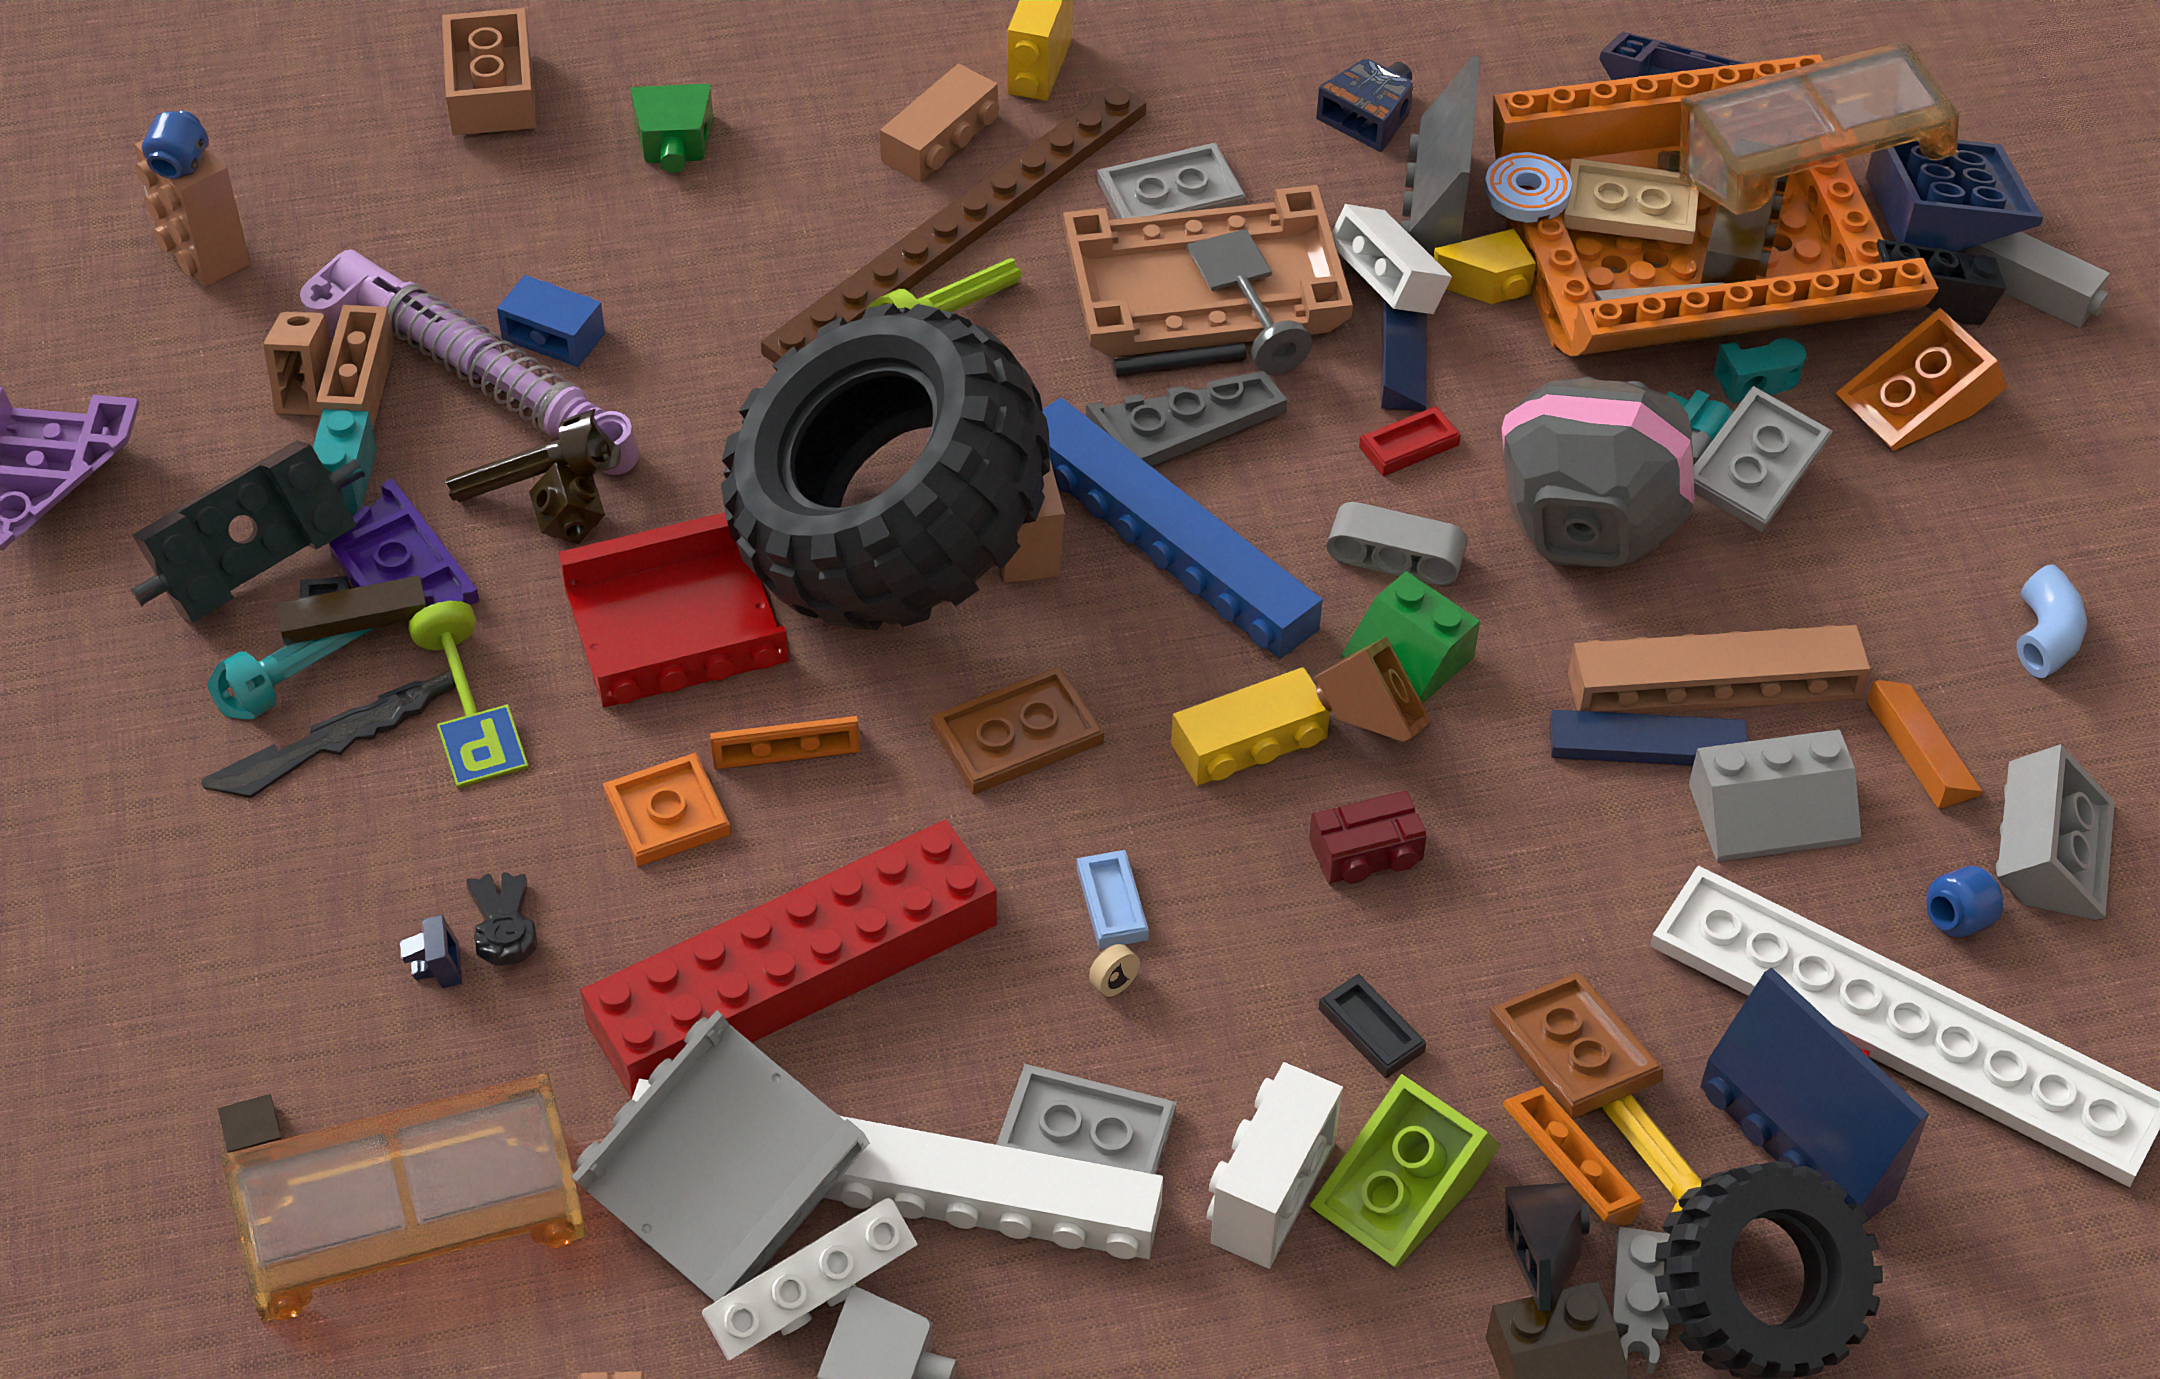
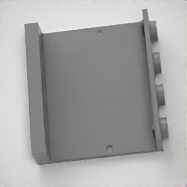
[571,1010,870,1302]

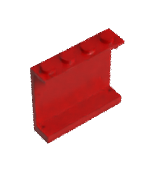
[558,512,789,708]

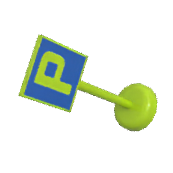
[408,601,529,788]

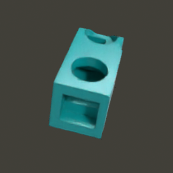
[1713,338,1806,404]

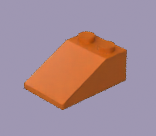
[1835,308,2008,451]

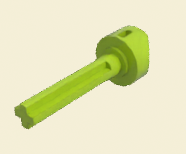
[865,258,1022,313]

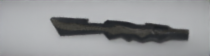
[201,671,456,798]

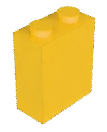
[1007,0,1073,101]

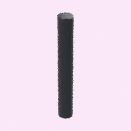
[1113,342,1246,377]

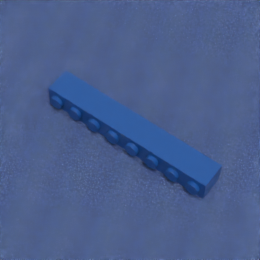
[1042,397,1323,659]

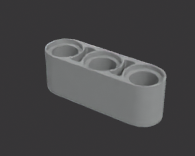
[1326,502,1468,585]

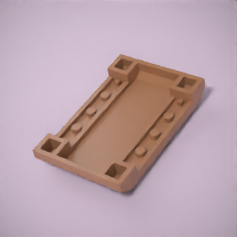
[1063,185,1353,357]

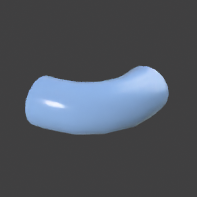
[2016,564,2087,678]

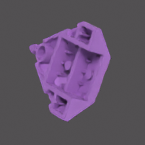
[0,387,140,551]

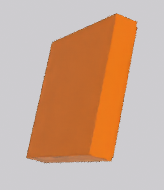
[603,752,731,867]

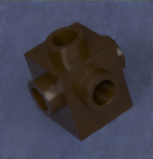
[529,462,605,544]

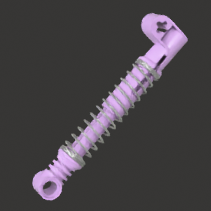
[300,249,639,475]

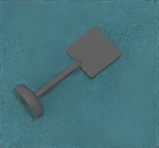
[1186,229,1312,375]

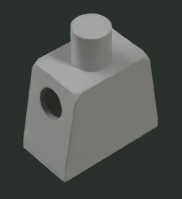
[817,1286,958,1379]

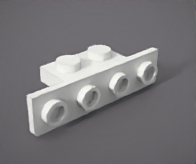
[702,1198,918,1360]

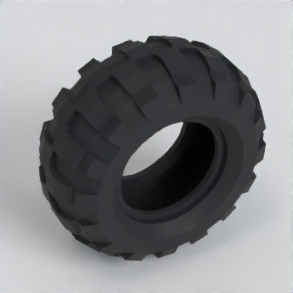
[721,303,1050,630]

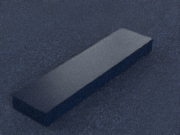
[1550,709,1747,765]

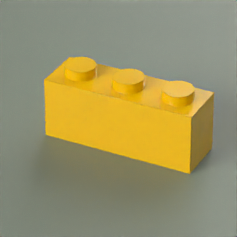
[1171,667,1330,786]

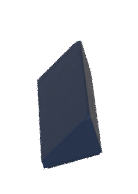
[1381,299,1427,411]

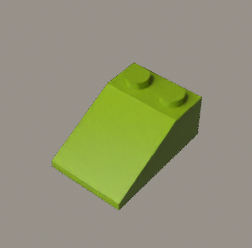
[1310,1074,1501,1268]

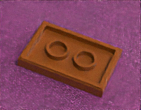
[930,666,1104,795]
[1490,971,1663,1119]

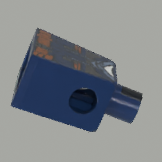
[1316,59,1413,152]

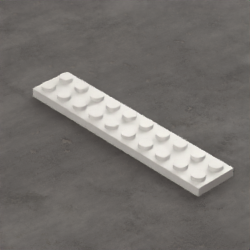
[1650,866,2160,1187]

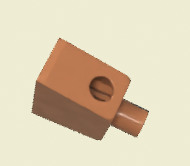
[263,312,331,416]

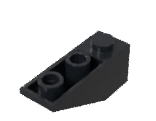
[1876,239,2007,325]

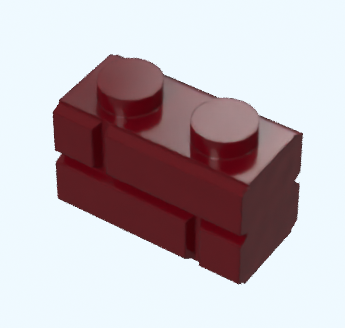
[1309,790,1427,884]

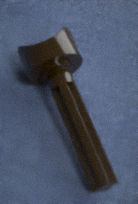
[446,409,621,502]

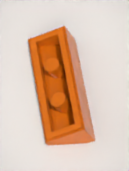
[1866,680,1983,809]
[710,716,860,769]
[1503,1086,1645,1226]

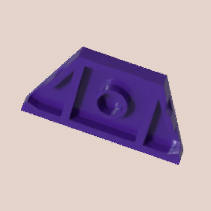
[329,478,480,607]

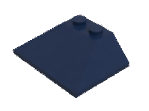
[1599,31,1745,80]

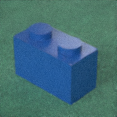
[497,275,605,367]

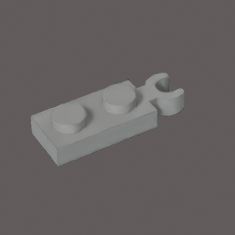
[1611,1226,1670,1374]

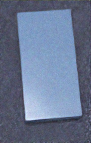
[1077,850,1149,949]

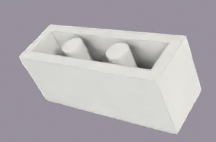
[1332,204,1452,314]

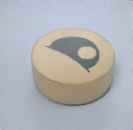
[1089,944,1140,997]

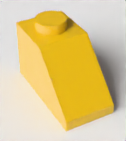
[1433,229,1536,304]

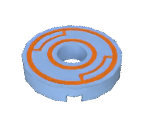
[1484,152,1572,223]

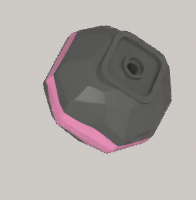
[1502,377,1695,568]

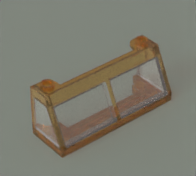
[1679,41,1959,215]
[221,1072,587,1322]

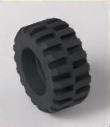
[1655,1161,1883,1379]

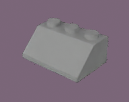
[1689,729,1861,862]
[1996,744,2115,920]

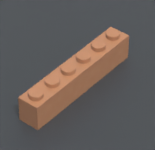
[1568,625,1870,714]

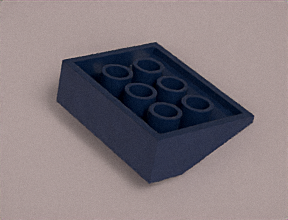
[1865,131,2043,251]
[1700,967,1929,1225]

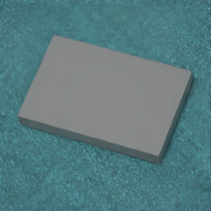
[1097,142,1246,219]
[1693,386,1833,532]
[996,1064,1177,1175]

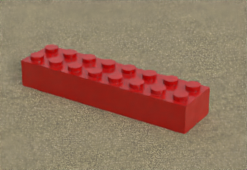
[580,819,997,1099]

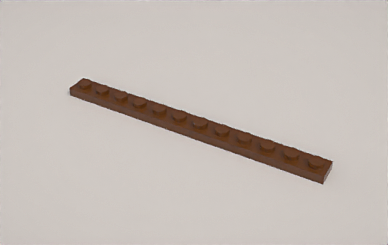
[761,83,1147,363]

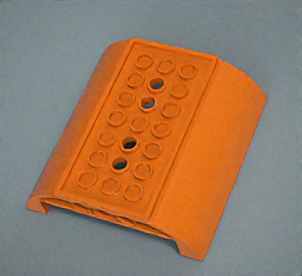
[1493,54,1938,356]

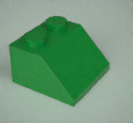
[1341,571,1480,704]

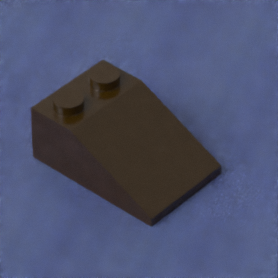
[1486,1281,1630,1379]

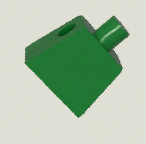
[631,83,713,173]

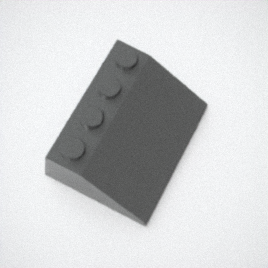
[1401,56,1480,257]

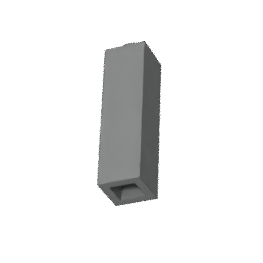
[1957,232,2110,329]

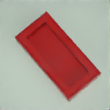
[1359,406,1461,476]

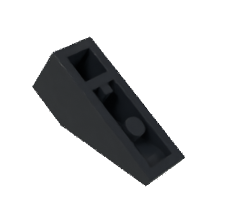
[1505,1182,1590,1311]

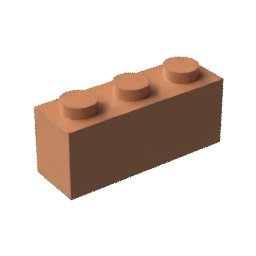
[880,63,999,182]
[316,305,395,429]

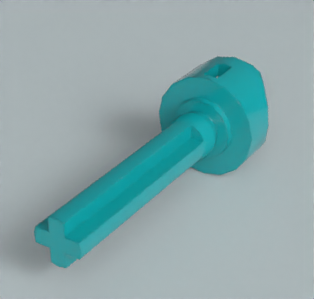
[207,627,376,719]

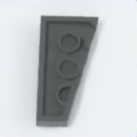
[1086,371,1287,467]

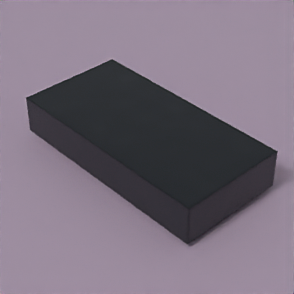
[1318,974,1427,1079]

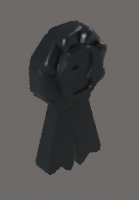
[467,872,538,965]

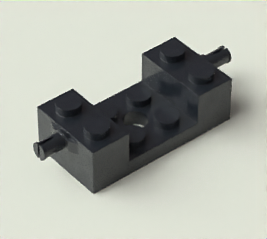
[130,440,365,623]

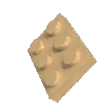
[1563,158,1700,245]

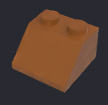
[1315,636,1431,742]

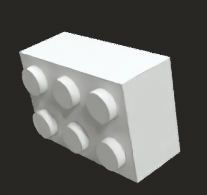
[1206,1062,1343,1269]

